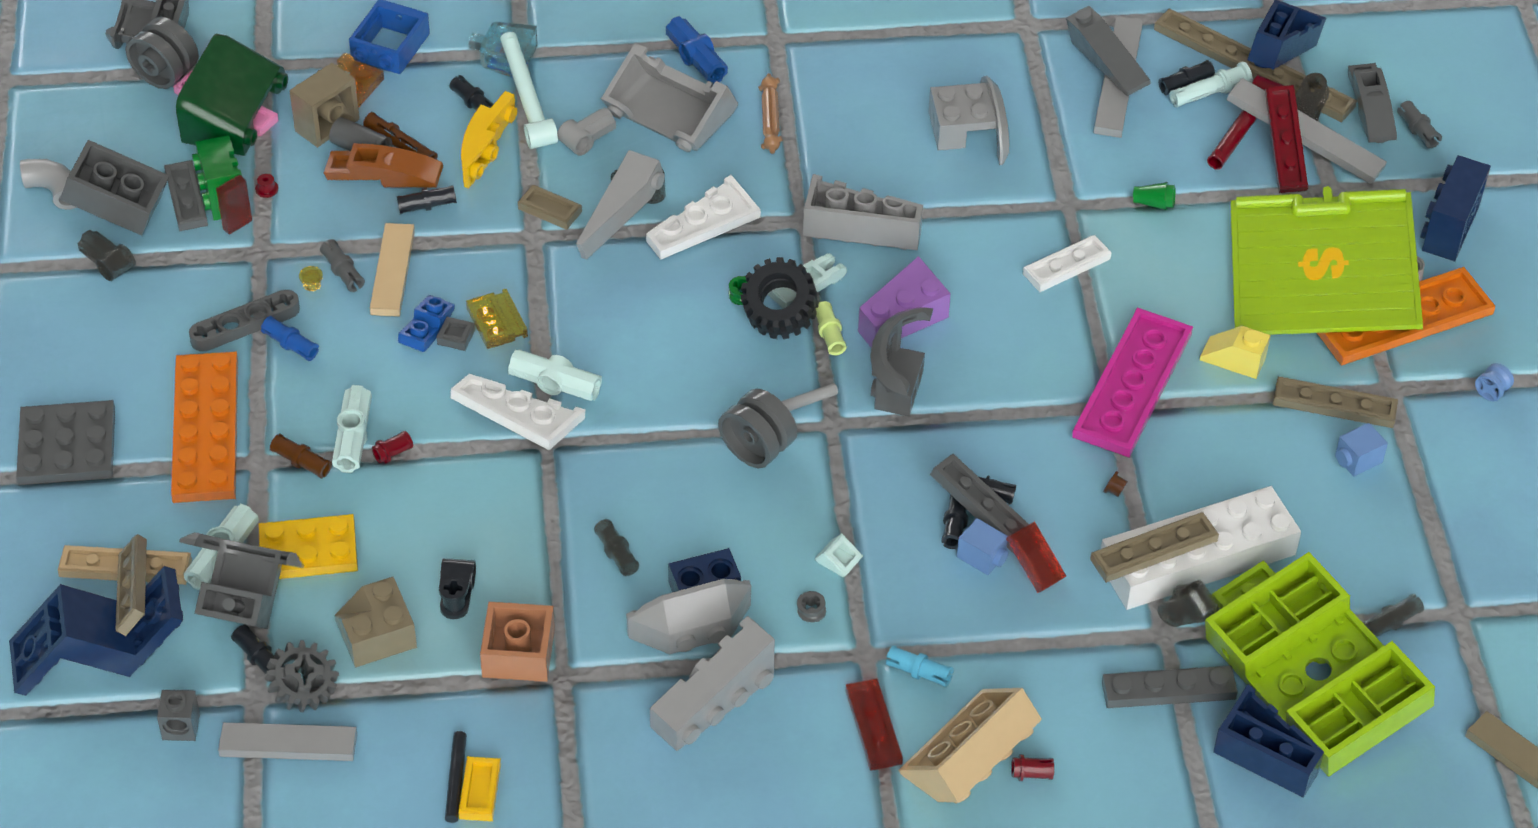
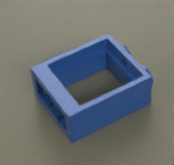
[349,0,430,74]

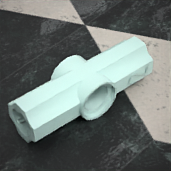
[508,350,602,401]
[332,385,372,473]
[184,503,259,590]

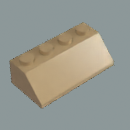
[899,688,1042,803]

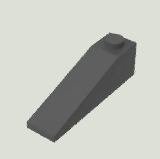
[1066,6,1151,96]

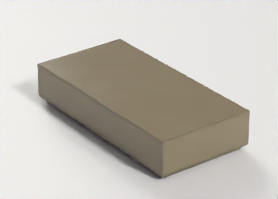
[518,185,582,230]

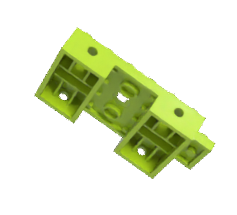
[1205,552,1435,777]

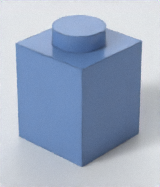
[1335,423,1388,477]
[957,518,1009,575]

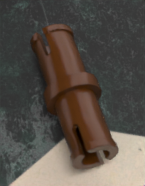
[270,433,332,479]

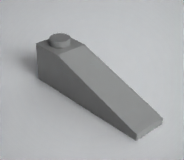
[576,150,665,260]

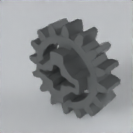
[265,640,339,712]

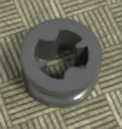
[797,591,826,623]

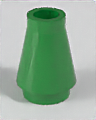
[1133,182,1176,210]

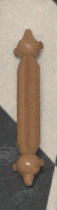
[758,73,783,154]

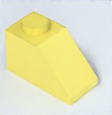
[1200,326,1271,379]

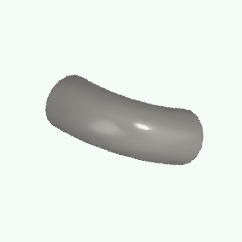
[20,159,77,210]

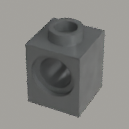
[157,690,200,741]

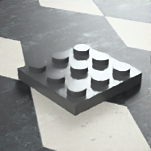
[16,400,115,485]

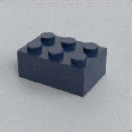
[1420,155,1491,262]

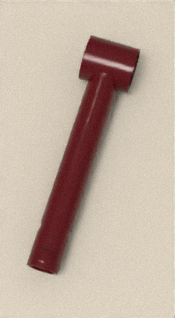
[1207,75,1284,170]

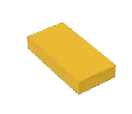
[458,756,501,821]

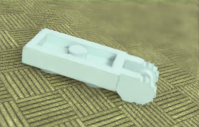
[767,253,847,308]

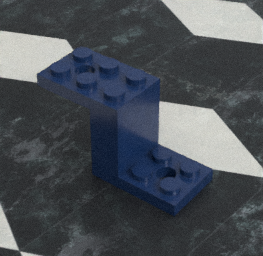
[9,566,183,696]

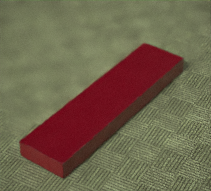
[1265,85,1308,193]

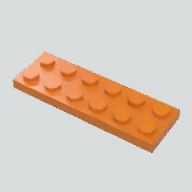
[1317,267,1496,366]
[171,351,238,503]

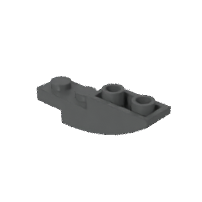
[1348,63,1397,143]

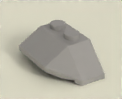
[626,579,751,654]

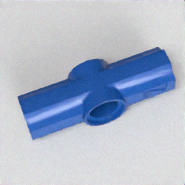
[666,16,728,84]

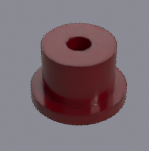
[255,174,278,198]

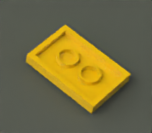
[258,514,358,579]

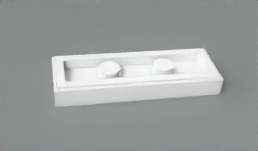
[1023,235,1112,292]

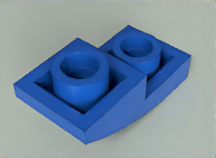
[398,295,455,352]

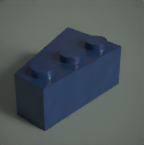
[1247,0,1326,70]
[1213,684,1324,798]

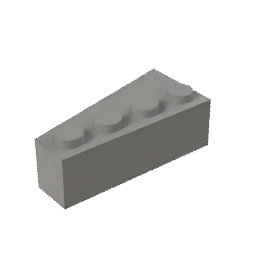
[803,174,923,250]
[650,616,775,751]

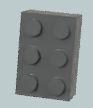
[60,140,169,236]

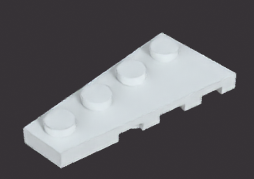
[646,175,761,260]
[450,374,586,450]

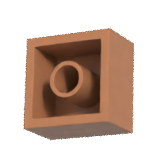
[480,602,555,682]

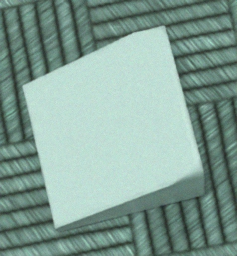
[815,533,863,577]

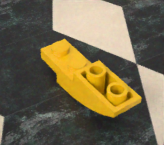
[461,91,517,189]

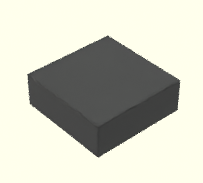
[437,317,475,351]

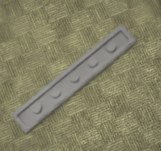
[1094,16,1143,138]
[1227,78,1387,185]

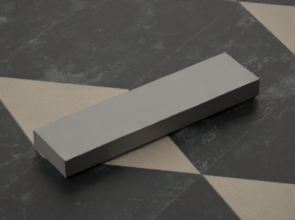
[218,722,357,761]

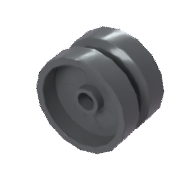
[125,17,199,89]
[718,388,797,469]

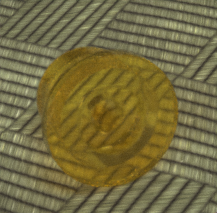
[299,266,323,291]

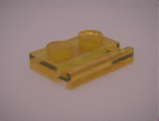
[466,289,528,349]

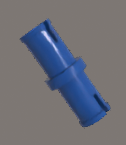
[261,316,319,361]

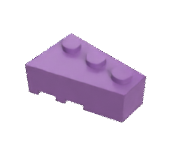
[858,256,951,348]

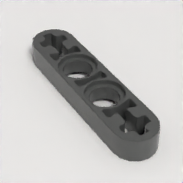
[189,290,300,351]

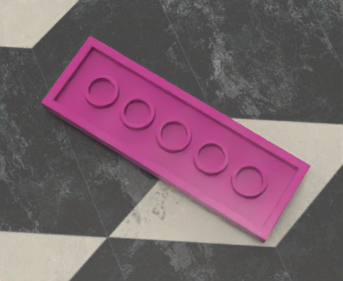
[1072,307,1193,458]

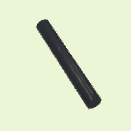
[445,731,467,823]

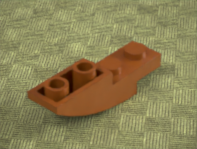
[324,143,444,188]

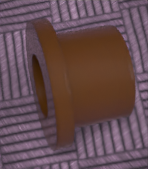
[1103,471,1128,497]

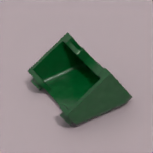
[176,33,288,156]

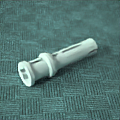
[1169,61,1253,108]

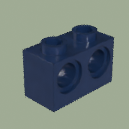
[668,548,741,592]

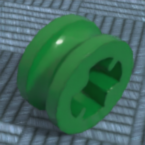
[729,276,747,305]

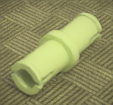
[815,301,847,356]

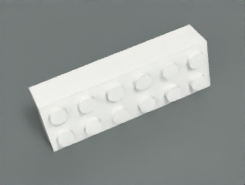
[1101,486,1301,610]

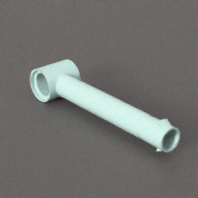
[500,32,558,149]

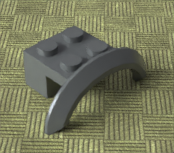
[105,0,189,49]
[870,307,934,417]
[179,532,304,629]

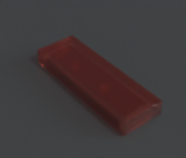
[845,678,903,771]

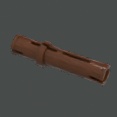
[363,112,438,160]

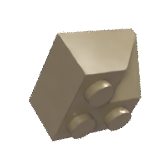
[289,63,360,148]
[334,577,417,668]

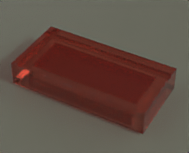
[216,175,252,235]
[1006,521,1067,593]

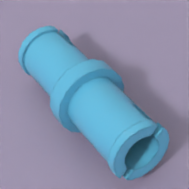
[886,645,954,687]

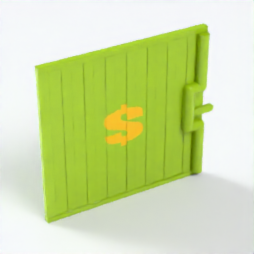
[1231,186,1423,335]

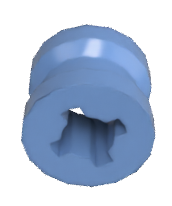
[1475,363,1514,401]

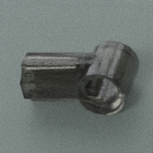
[77,230,136,281]

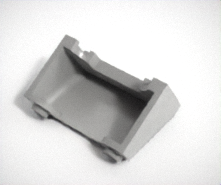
[601,43,738,152]

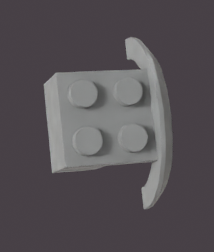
[928,76,1009,165]

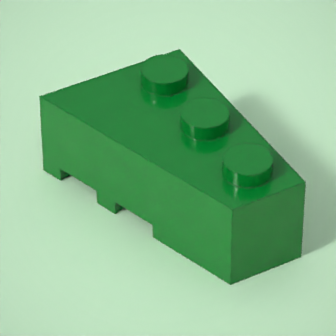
[192,135,248,221]

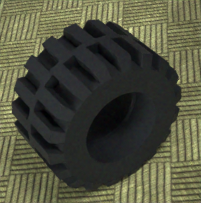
[741,257,819,339]

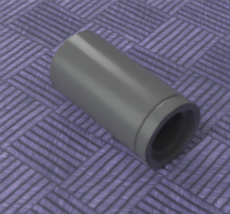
[329,117,392,151]

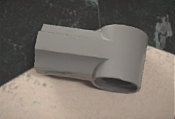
[557,108,616,156]

